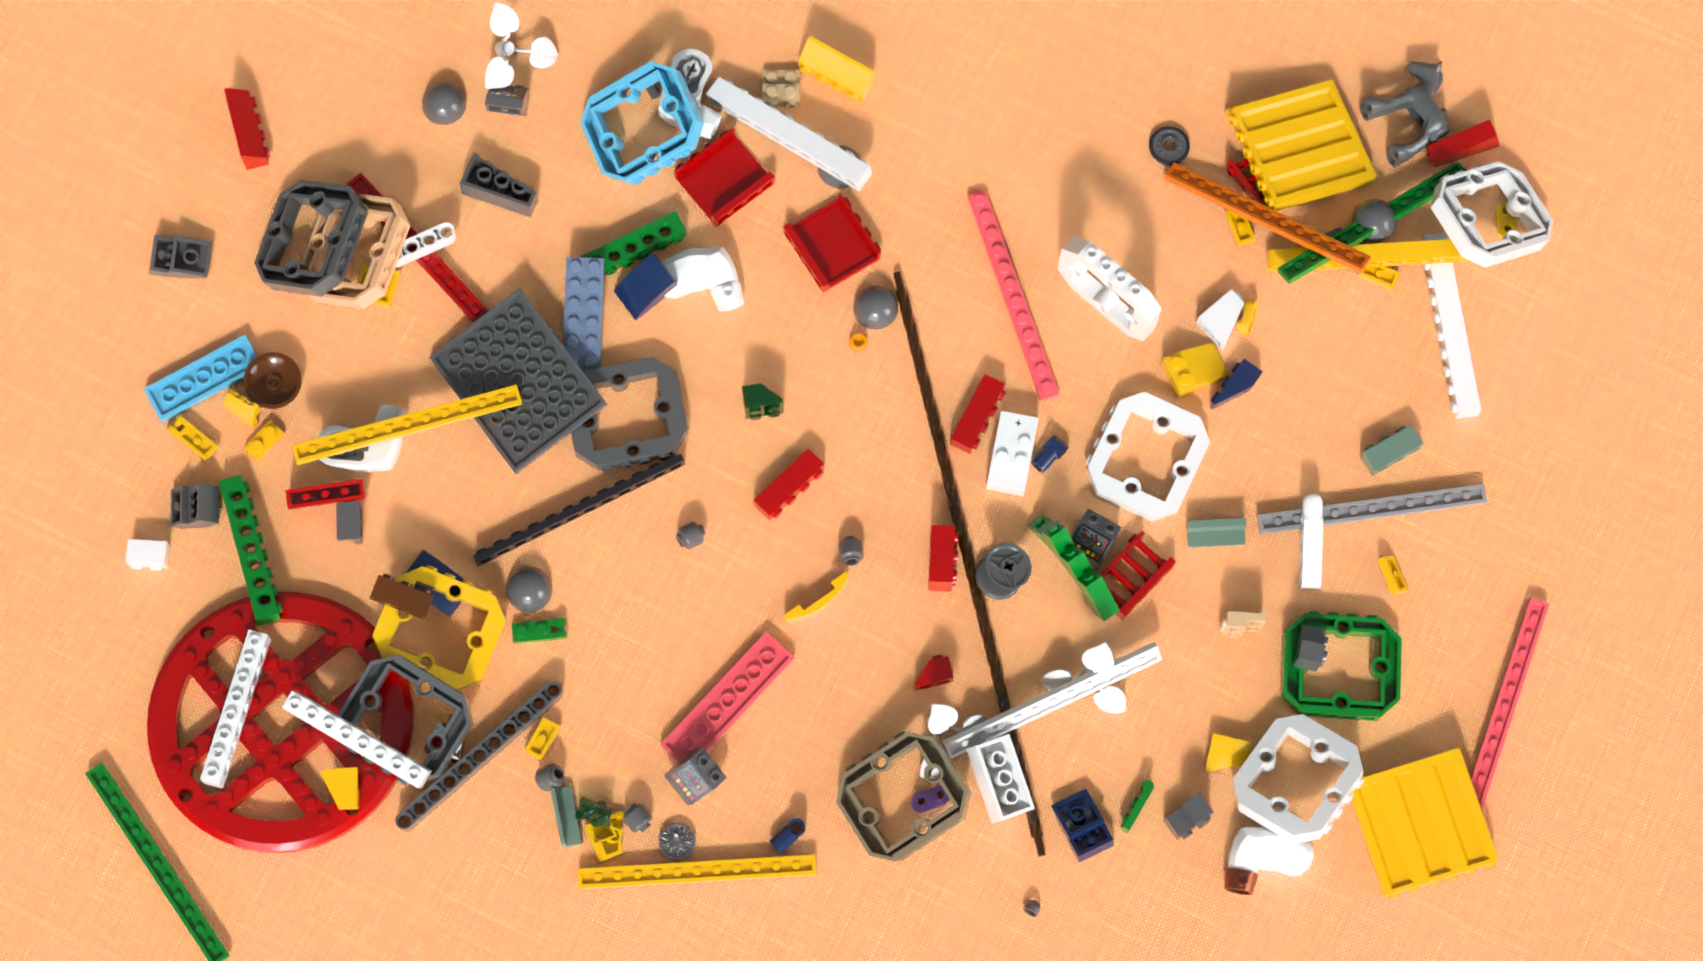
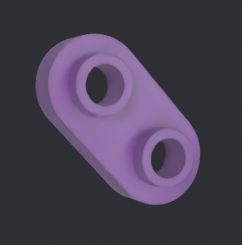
[911,786,949,813]

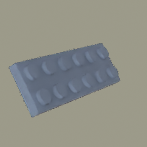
[563,257,605,371]

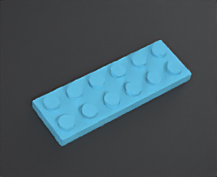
[143,335,258,422]

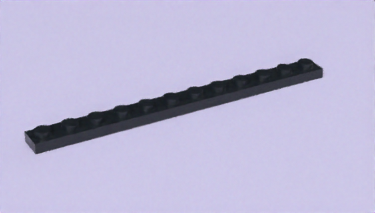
[473,454,685,567]

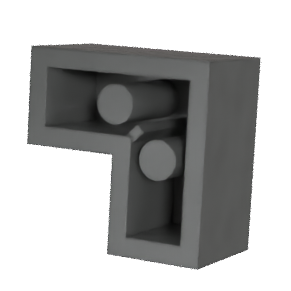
[1293,625,1328,672]
[1164,793,1213,840]

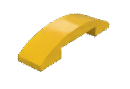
[783,571,849,623]

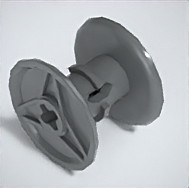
[975,543,1032,600]

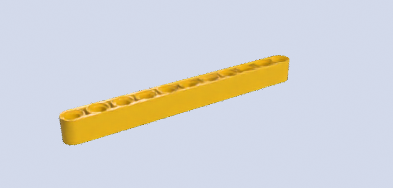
[1267,239,1470,273]

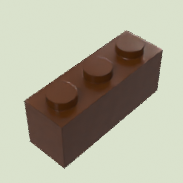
[369,574,434,620]

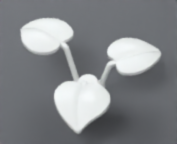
[485,3,558,89]
[1041,642,1126,713]
[920,704,988,779]

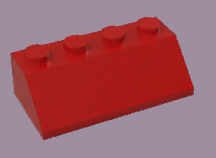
[224,88,270,170]

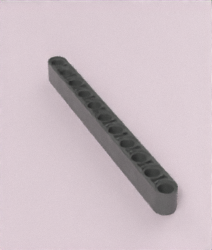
[395,681,563,832]

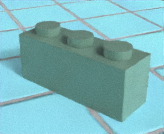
[1360,425,1424,476]

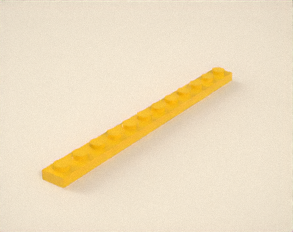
[291,385,522,465]
[578,855,816,890]

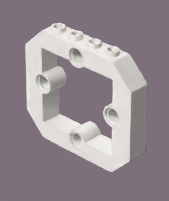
[1430,161,1553,267]
[1057,235,1161,341]
[1085,392,1210,522]
[1233,714,1364,844]

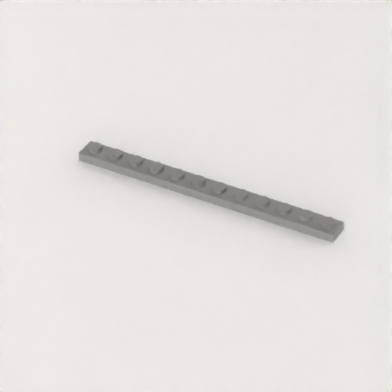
[1257,484,1487,535]

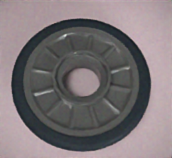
[1149,126,1190,165]

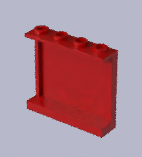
[783,193,882,293]

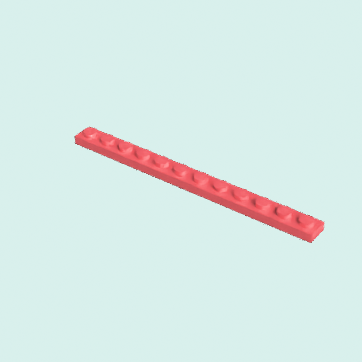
[967,190,1059,401]
[1470,597,1549,810]

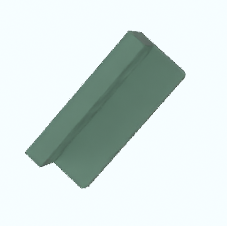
[1186,518,1246,548]
[550,786,582,848]

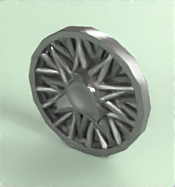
[659,824,695,860]

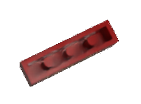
[950,374,1006,454]
[753,449,824,521]
[285,479,367,510]

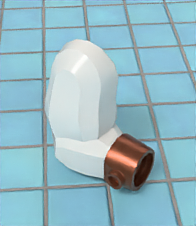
[1224,827,1314,895]

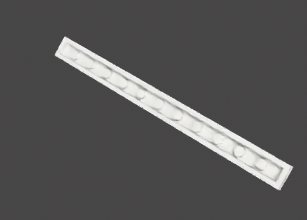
[942,642,1162,759]

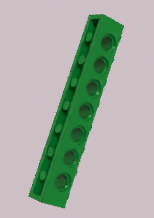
[219,475,282,626]

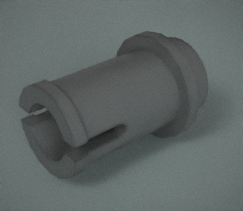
[646,83,661,100]

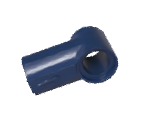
[1031,434,1069,473]
[769,818,806,854]

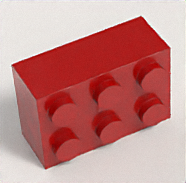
[928,525,958,592]

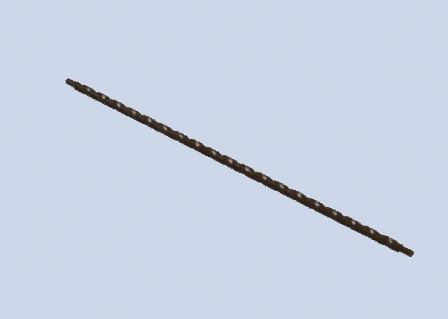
[893,271,1046,857]

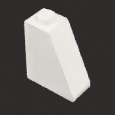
[1196,289,1244,350]

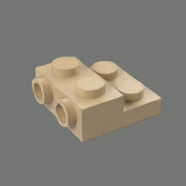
[762,70,800,109]
[1219,611,1267,639]

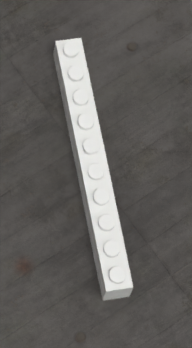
[706,77,872,191]
[1422,232,1481,419]

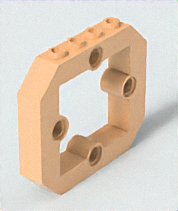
[301,194,411,309]

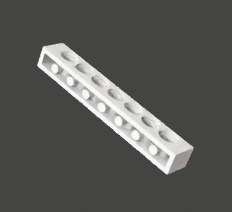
[200,630,271,789]
[282,691,432,788]

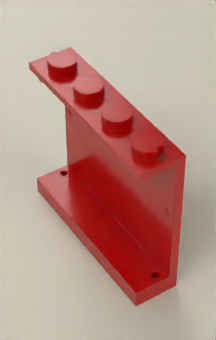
[674,128,775,227]

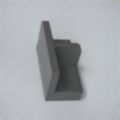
[336,501,362,544]

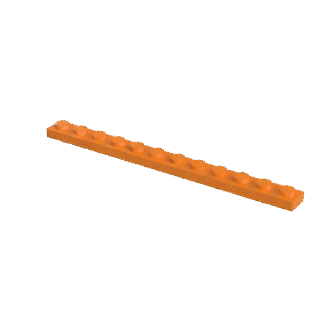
[1164,162,1371,274]

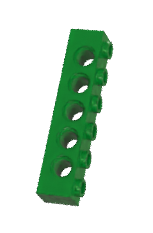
[580,211,687,276]

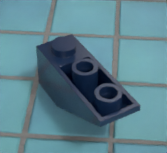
[1210,359,1263,409]

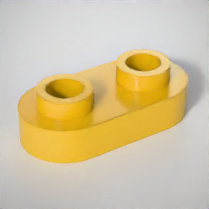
[1495,203,1517,239]
[1237,299,1258,336]

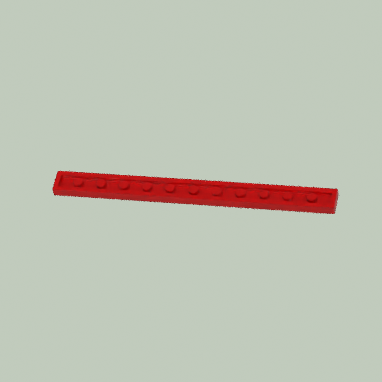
[347,172,489,323]

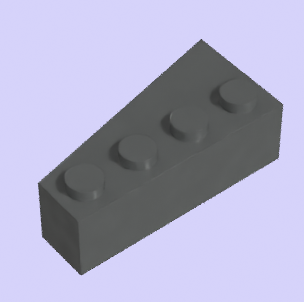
[460,152,538,217]

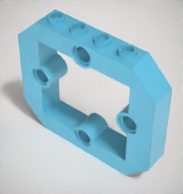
[580,61,704,185]

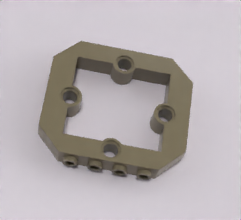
[836,731,971,862]

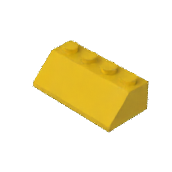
[799,36,874,103]

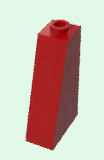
[1425,120,1500,168]

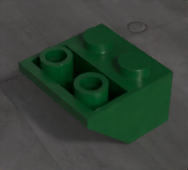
[742,383,783,420]

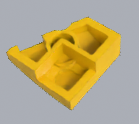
[224,390,261,429]
[1204,733,1252,773]
[321,767,359,810]
[585,811,624,863]

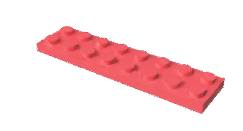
[660,632,795,762]

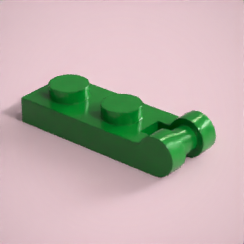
[512,618,567,644]
[1121,780,1154,834]

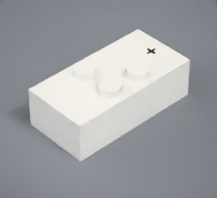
[986,411,1039,496]

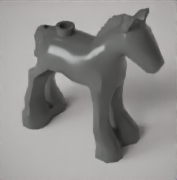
[1360,61,1449,168]

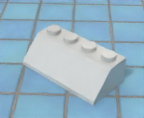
[966,734,1035,823]

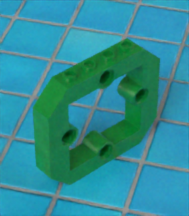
[1280,611,1402,721]

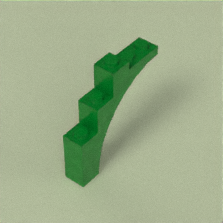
[1027,514,1120,622]

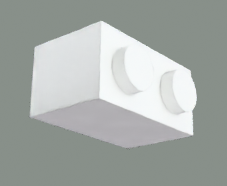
[125,539,170,571]

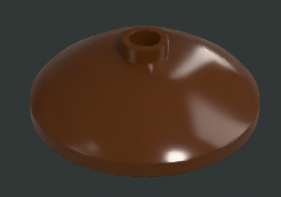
[244,352,302,409]

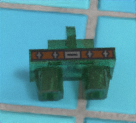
[575,797,612,828]

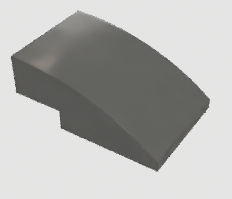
[148,235,212,279]

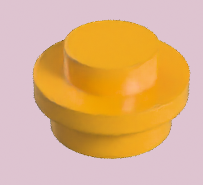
[849,333,868,352]

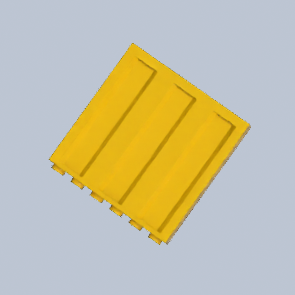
[1228,79,1377,211]
[1351,748,1499,899]

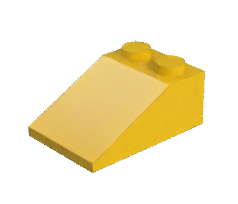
[1161,343,1229,398]

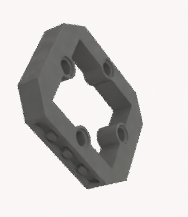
[254,180,368,297]
[571,357,688,472]
[338,655,474,785]

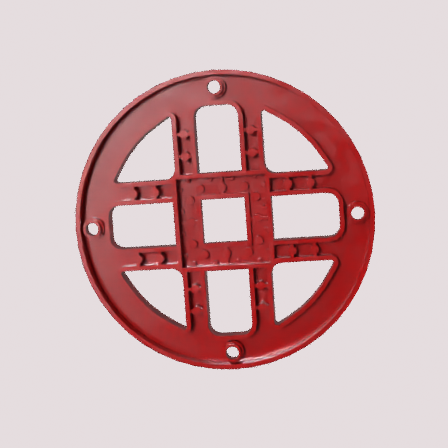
[147,591,414,853]

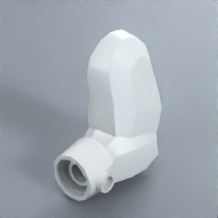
[658,49,721,139]
[662,246,744,312]
[317,405,406,473]

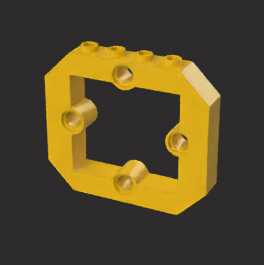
[372,565,506,690]

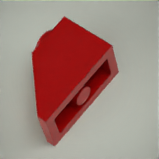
[914,655,954,691]

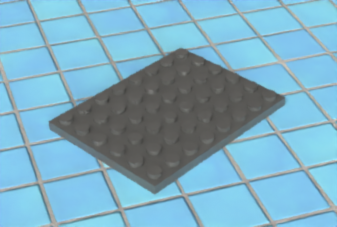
[429,288,608,474]

